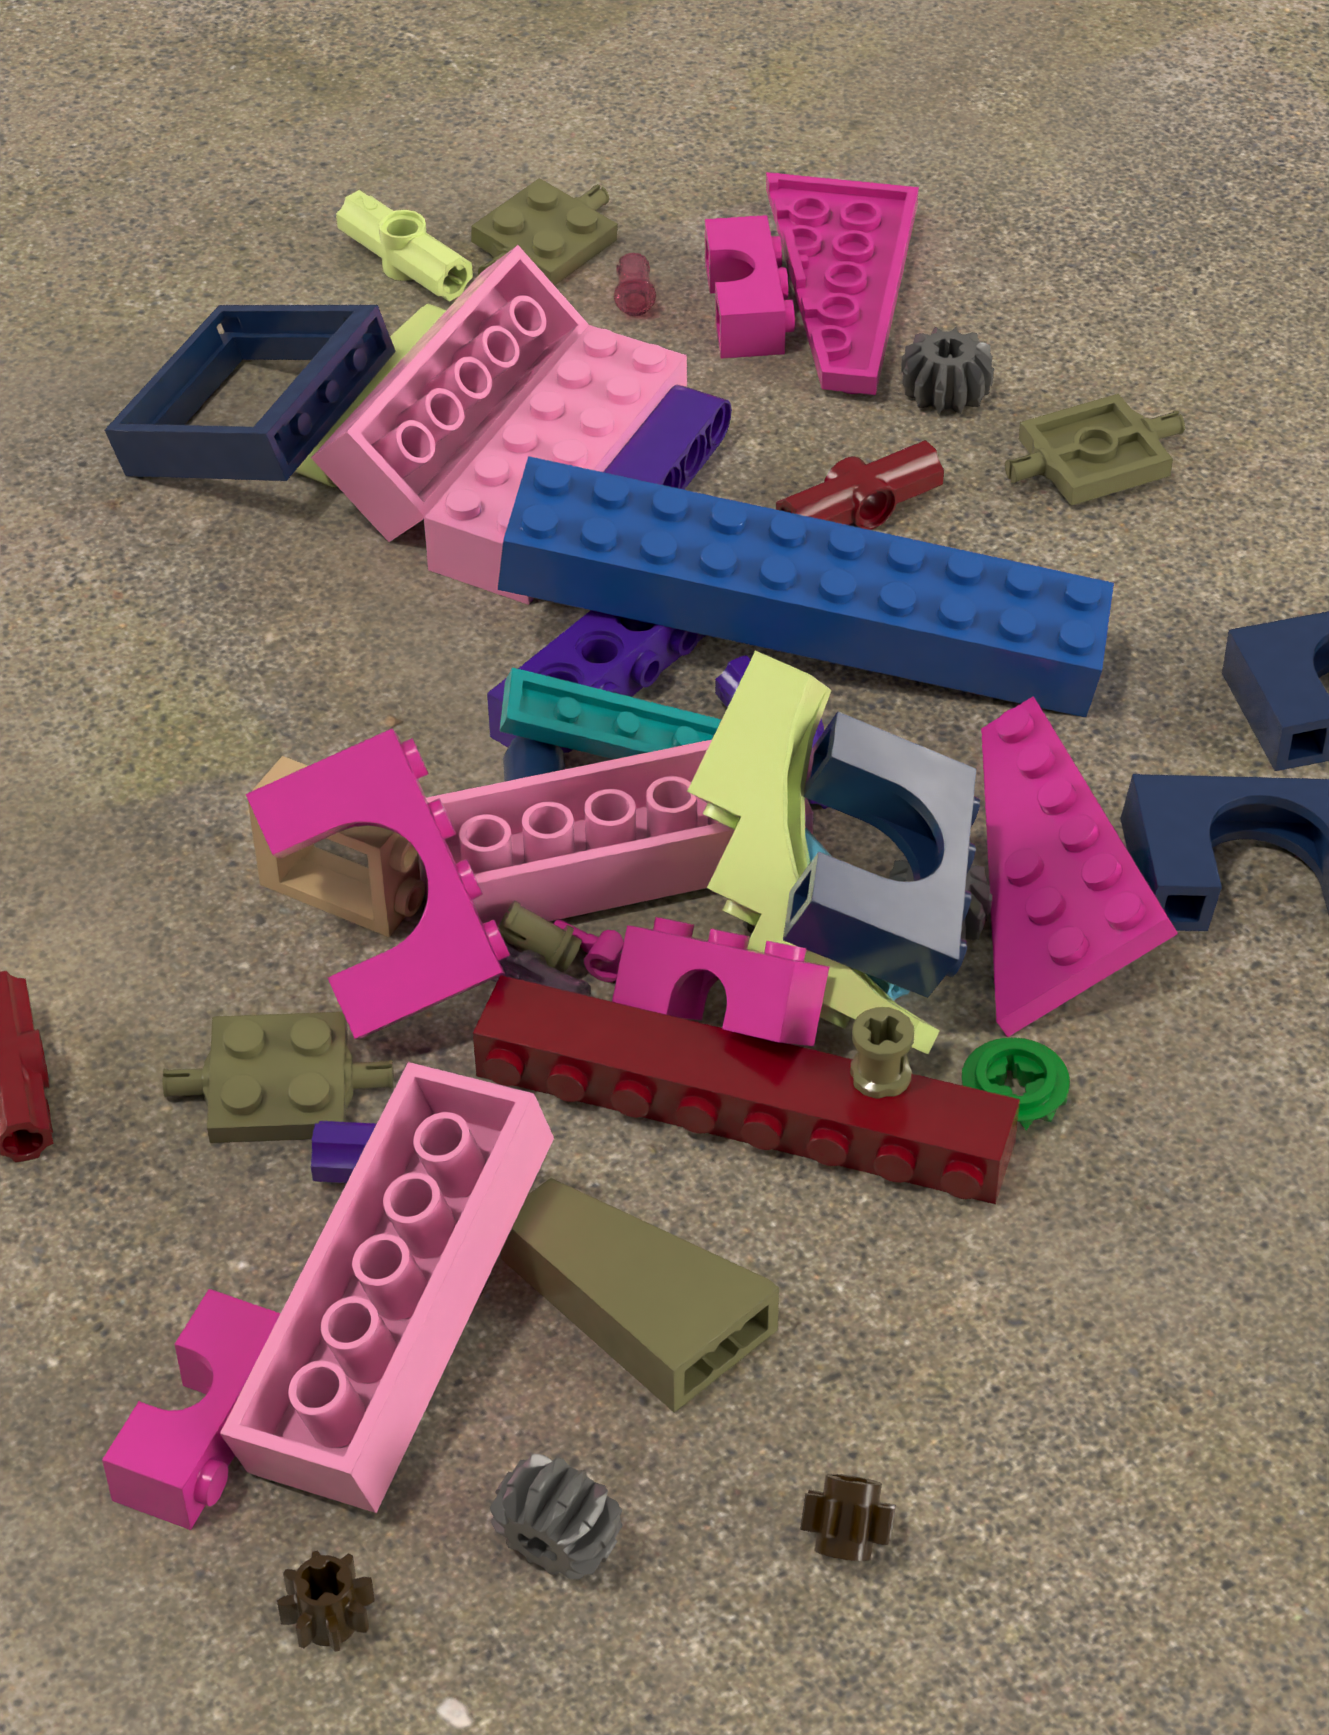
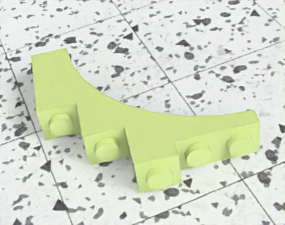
[687,650,940,1054]

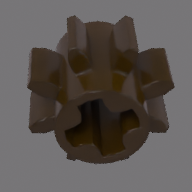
[800,1474,896,1561]
[277,1550,375,1652]

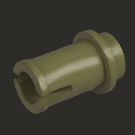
[498,901,582,974]

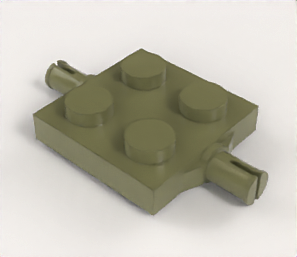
[471,178,618,286]
[1005,394,1185,506]
[162,1012,394,1143]

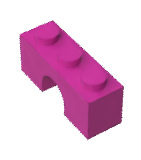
[705,215,795,359]
[612,917,829,1046]
[102,1289,281,1530]

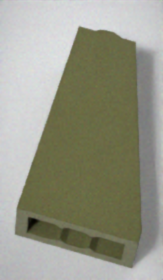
[501,1178,779,1413]

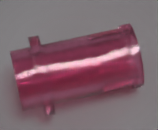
[614,253,656,316]

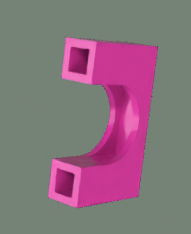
[245,728,510,1039]

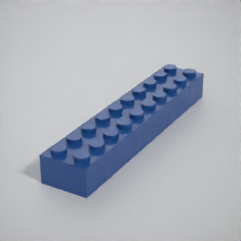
[498,456,1114,717]

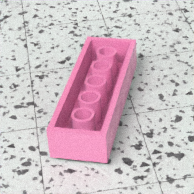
[311,245,589,542]
[424,325,687,605]
[419,740,813,926]
[220,1062,554,1513]

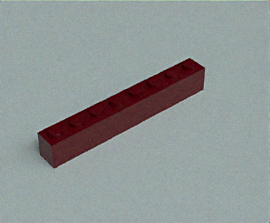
[473,975,1020,1205]

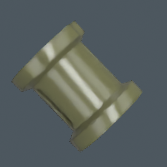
[850,1007,914,1098]

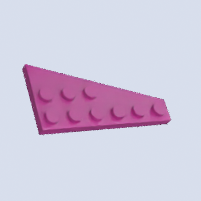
[766,172,919,395]
[981,696,1178,1037]

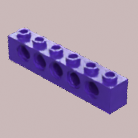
[487,610,706,753]

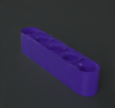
[604,385,732,490]

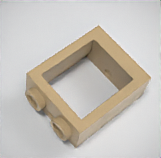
[248,756,425,937]

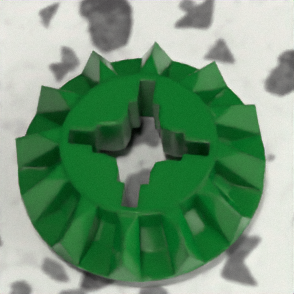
[961,1037,1070,1130]

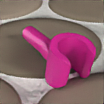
[553,919,624,982]

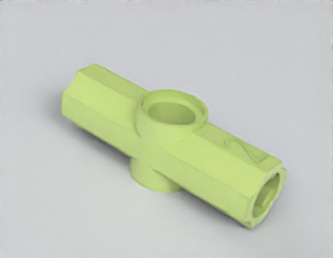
[336,190,473,302]

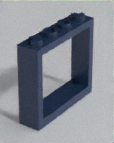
[104,305,396,481]

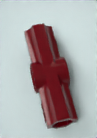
[776,440,944,530]
[0,971,54,1163]

